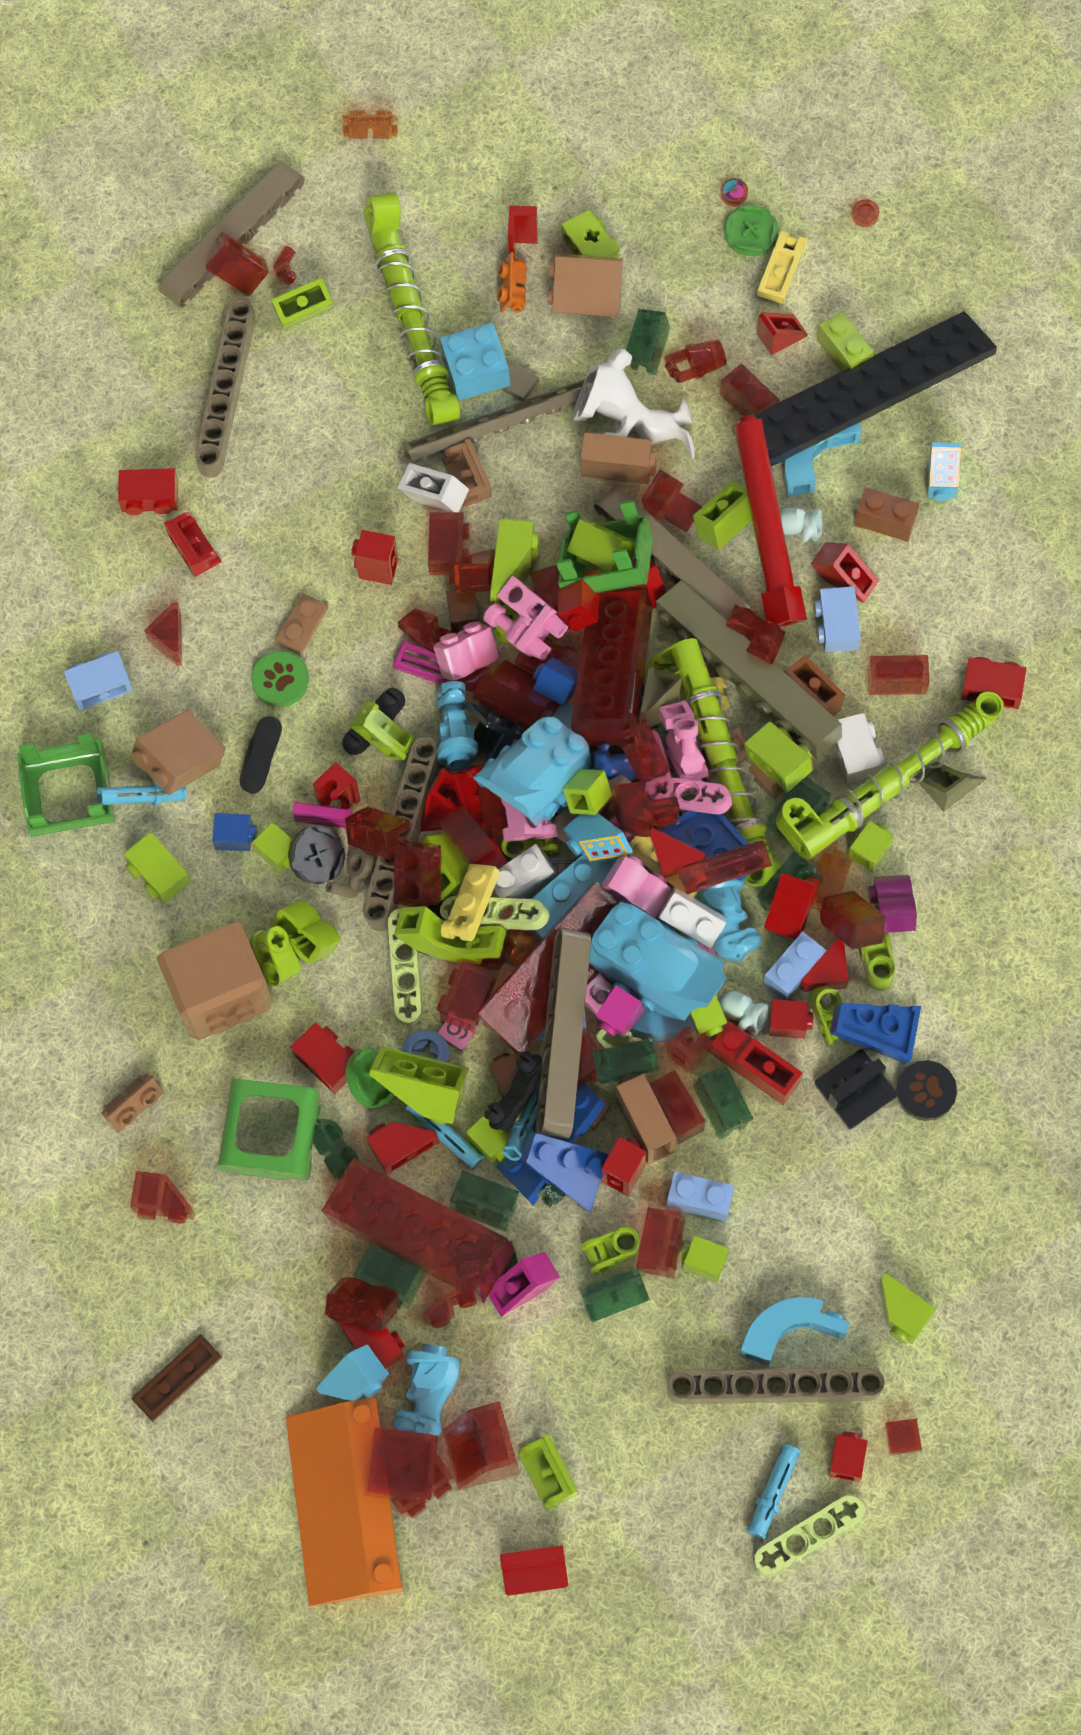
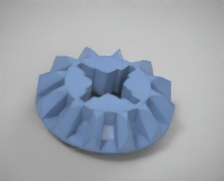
[401,1030,449,1062]

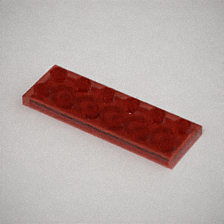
[475,882,619,1055]

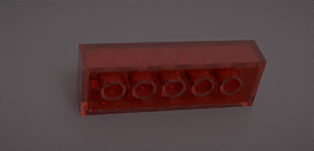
[570,586,653,746]
[321,1159,515,1303]

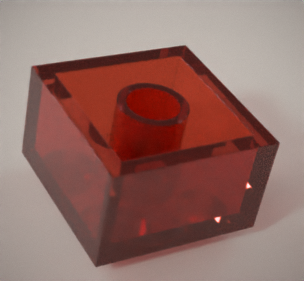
[364,1428,438,1503]

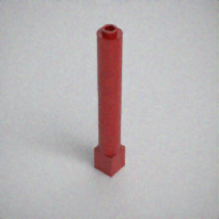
[734,415,807,627]

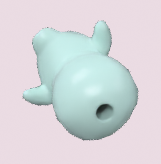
[780,507,823,543]
[719,991,768,1036]

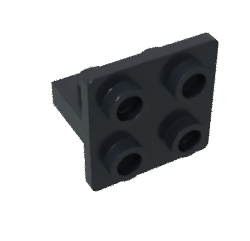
[465,702,528,760]
[814,1049,897,1130]

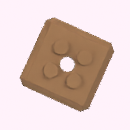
[156,922,273,1040]

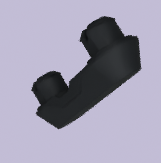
[342,688,405,755]
[239,716,282,794]
[484,1051,542,1131]

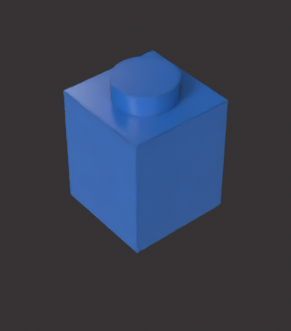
[533,657,583,706]
[212,813,257,851]

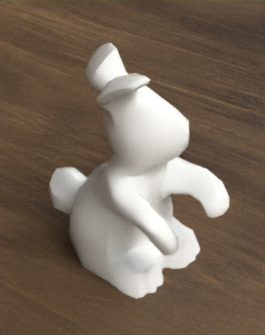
[571,349,695,459]

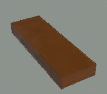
[131,1334,222,1422]

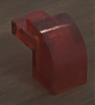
[642,469,703,533]
[612,781,680,837]

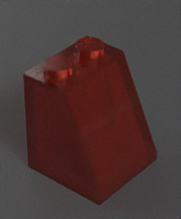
[442,1401,519,1491]

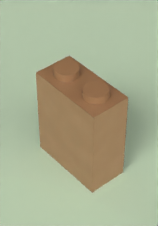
[547,253,623,317]
[580,432,657,484]
[130,709,226,795]
[616,1073,676,1165]

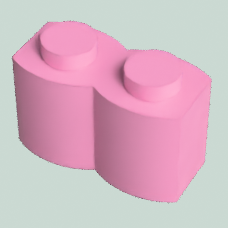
[433,621,499,681]
[600,855,672,918]

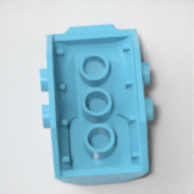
[473,717,591,826]
[589,902,727,1021]

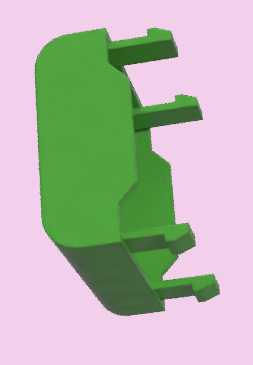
[556,500,653,593]
[17,733,115,837]
[217,1079,321,1181]

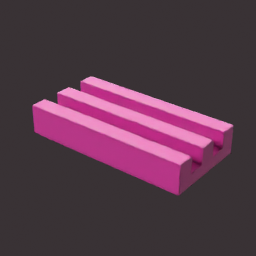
[393,641,448,685]
[292,802,354,830]

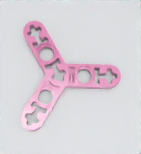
[609,729,732,844]

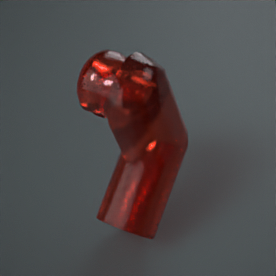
[273,246,296,285]

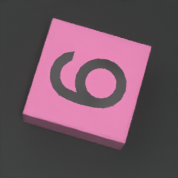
[585,972,613,1015]
[438,1011,478,1052]

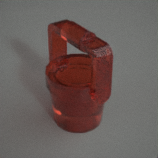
[665,339,727,383]

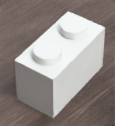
[398,463,469,515]
[833,713,884,784]
[494,844,559,910]
[659,887,726,949]

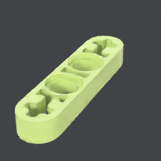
[440,896,549,930]
[388,908,424,1025]
[754,1495,864,1576]

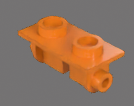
[497,252,527,312]

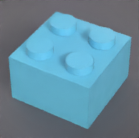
[440,322,511,401]

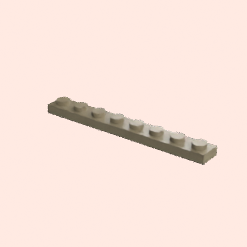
[402,378,586,462]

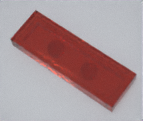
[677,840,772,894]

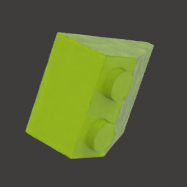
[490,518,540,606]
[369,1046,469,1124]

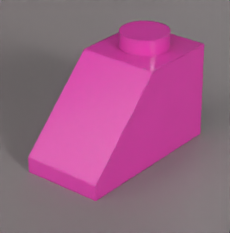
[596,985,645,1037]
[486,1252,561,1317]

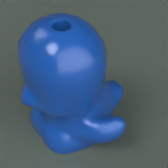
[590,743,637,782]

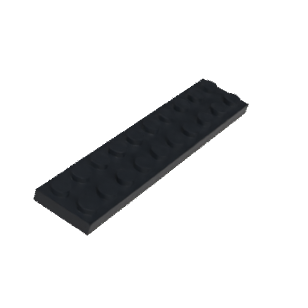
[733,311,997,467]

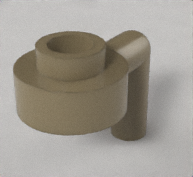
[326,849,375,898]

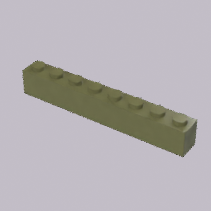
[656,580,842,759]

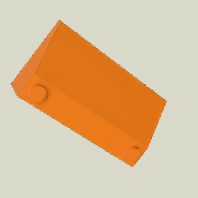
[286,1397,404,1607]

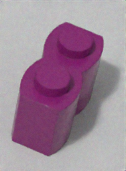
[868,875,917,933]

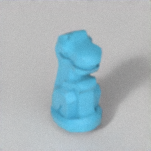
[436,681,479,770]
[694,870,761,963]
[392,1344,460,1445]

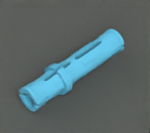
[97,782,187,806]
[503,1083,540,1161]
[405,1105,485,1171]
[746,1443,801,1539]

